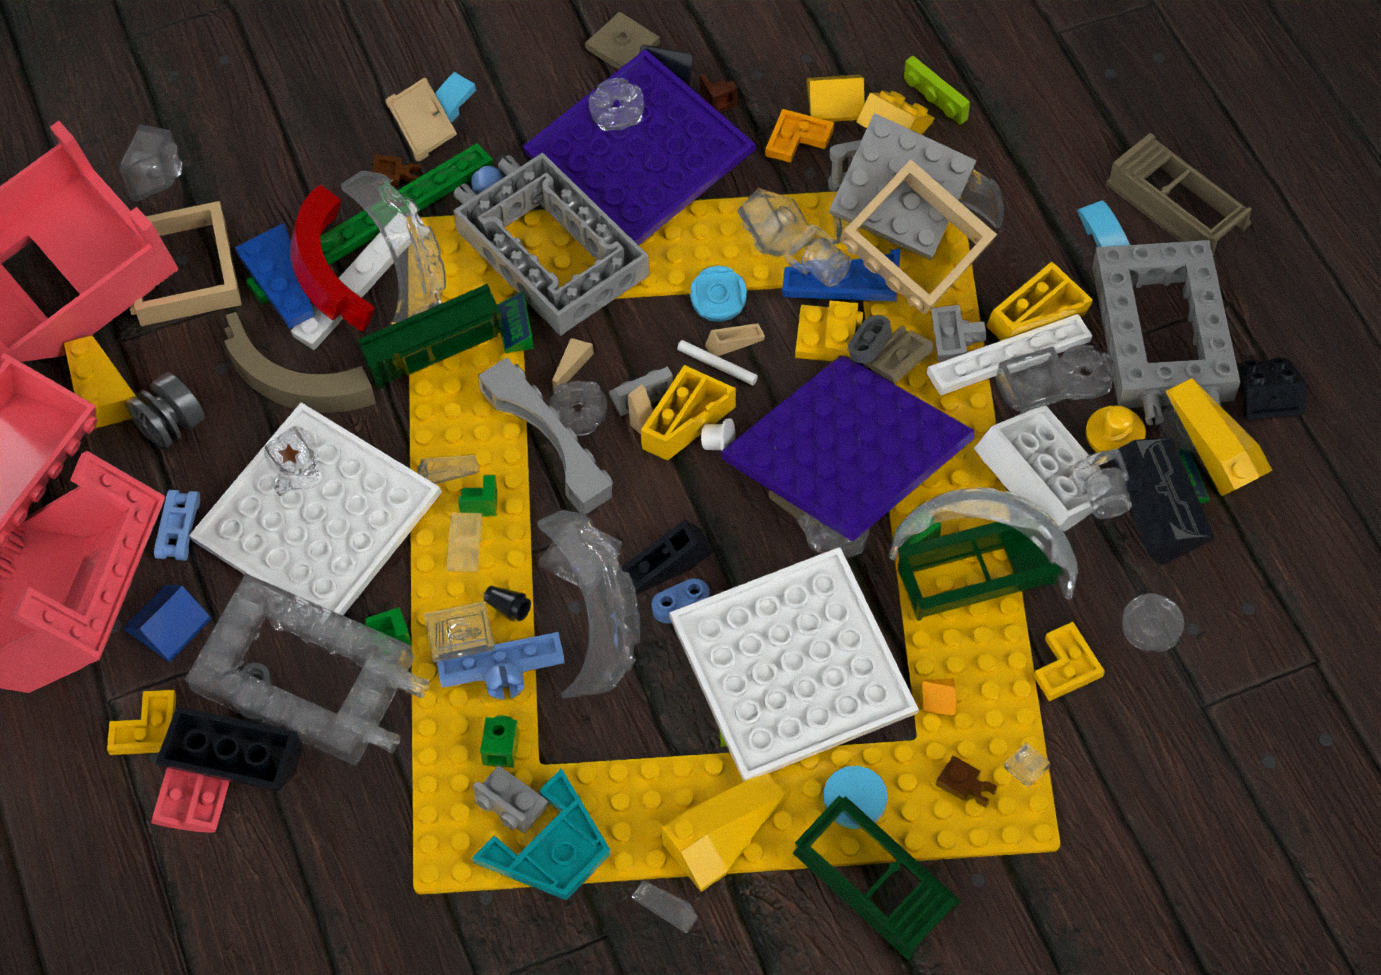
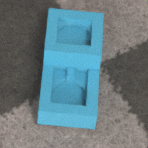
[435,72,476,123]
[1077,200,1130,247]

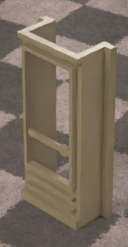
[1106,133,1252,256]

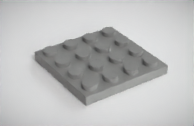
[828,113,976,260]

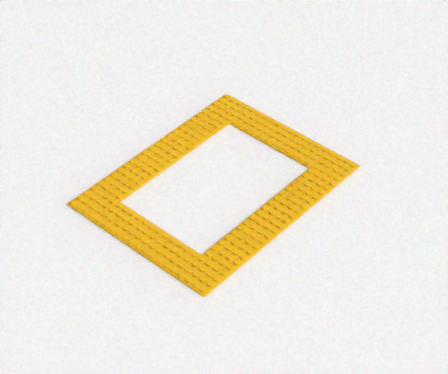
[408,191,1060,895]

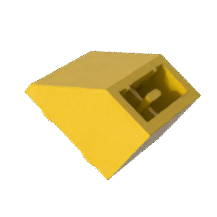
[856,90,935,135]

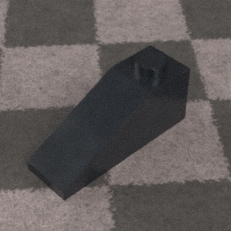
[614,519,714,597]

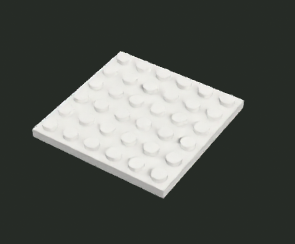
[189,403,442,630]
[669,547,919,782]

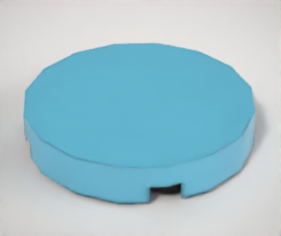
[690,266,747,322]
[823,766,888,829]

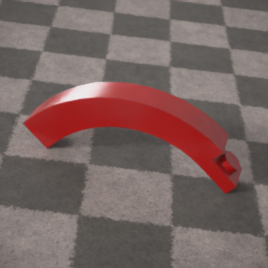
[290,184,375,332]

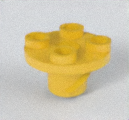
[1086,406,1146,461]

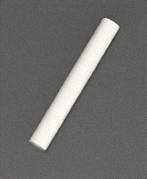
[677,340,758,386]

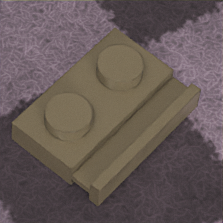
[863,326,934,384]

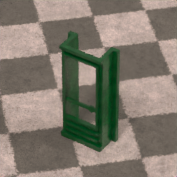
[358,284,505,390]
[897,511,1062,621]
[793,795,962,961]

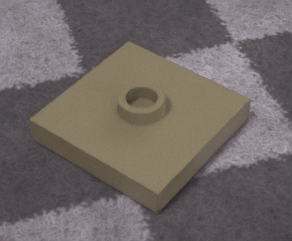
[585,12,660,70]

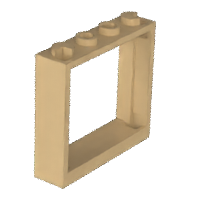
[839,159,997,315]
[130,201,242,326]

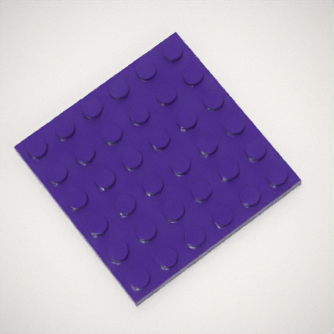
[522,49,756,246]
[721,356,974,542]

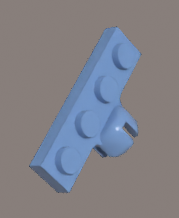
[437,632,565,700]

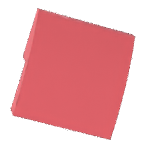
[151,768,230,833]

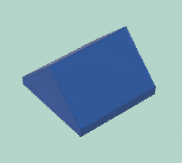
[124,584,211,663]

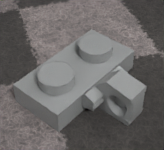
[931,305,986,362]

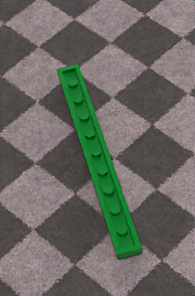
[246,143,494,305]

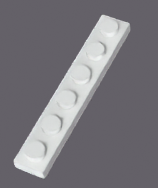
[291,212,422,350]
[926,314,1092,396]

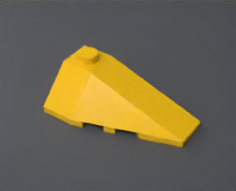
[1165,378,1273,497]
[662,773,785,892]

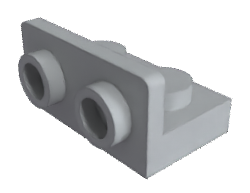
[609,366,673,416]
[473,765,549,834]

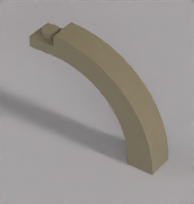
[224,312,376,413]

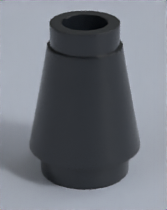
[484,585,531,621]

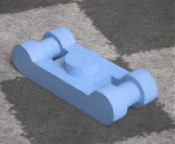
[154,490,200,561]

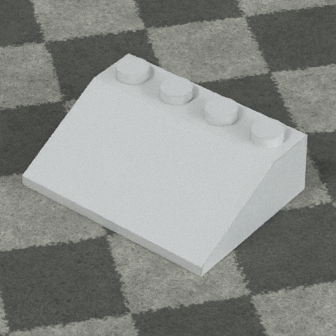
[974,404,1120,538]

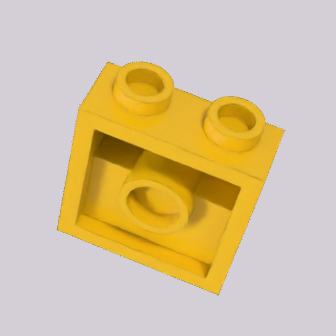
[795,301,863,361]

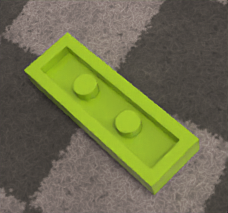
[904,56,970,125]

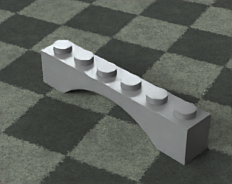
[478,357,613,516]

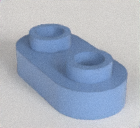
[652,578,710,623]

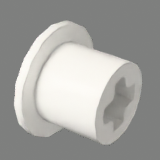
[701,418,736,450]

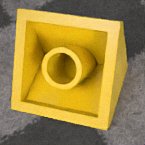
[806,75,865,122]

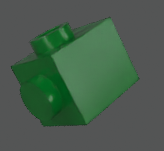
[480,715,520,768]

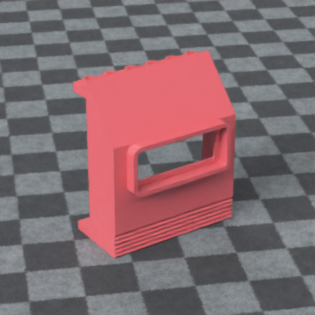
[0,121,178,365]
[0,451,165,693]

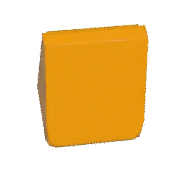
[922,678,956,715]

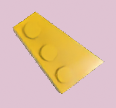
[986,262,1093,341]
[64,335,137,429]
[641,365,736,461]

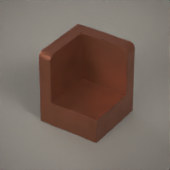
[699,73,737,112]

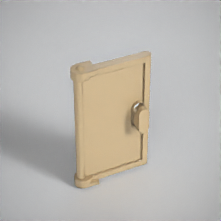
[385,78,457,161]

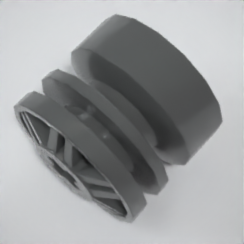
[125,371,205,450]

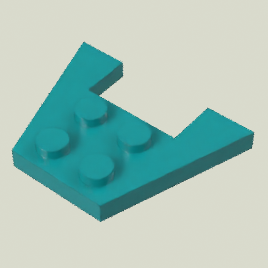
[472,768,611,900]

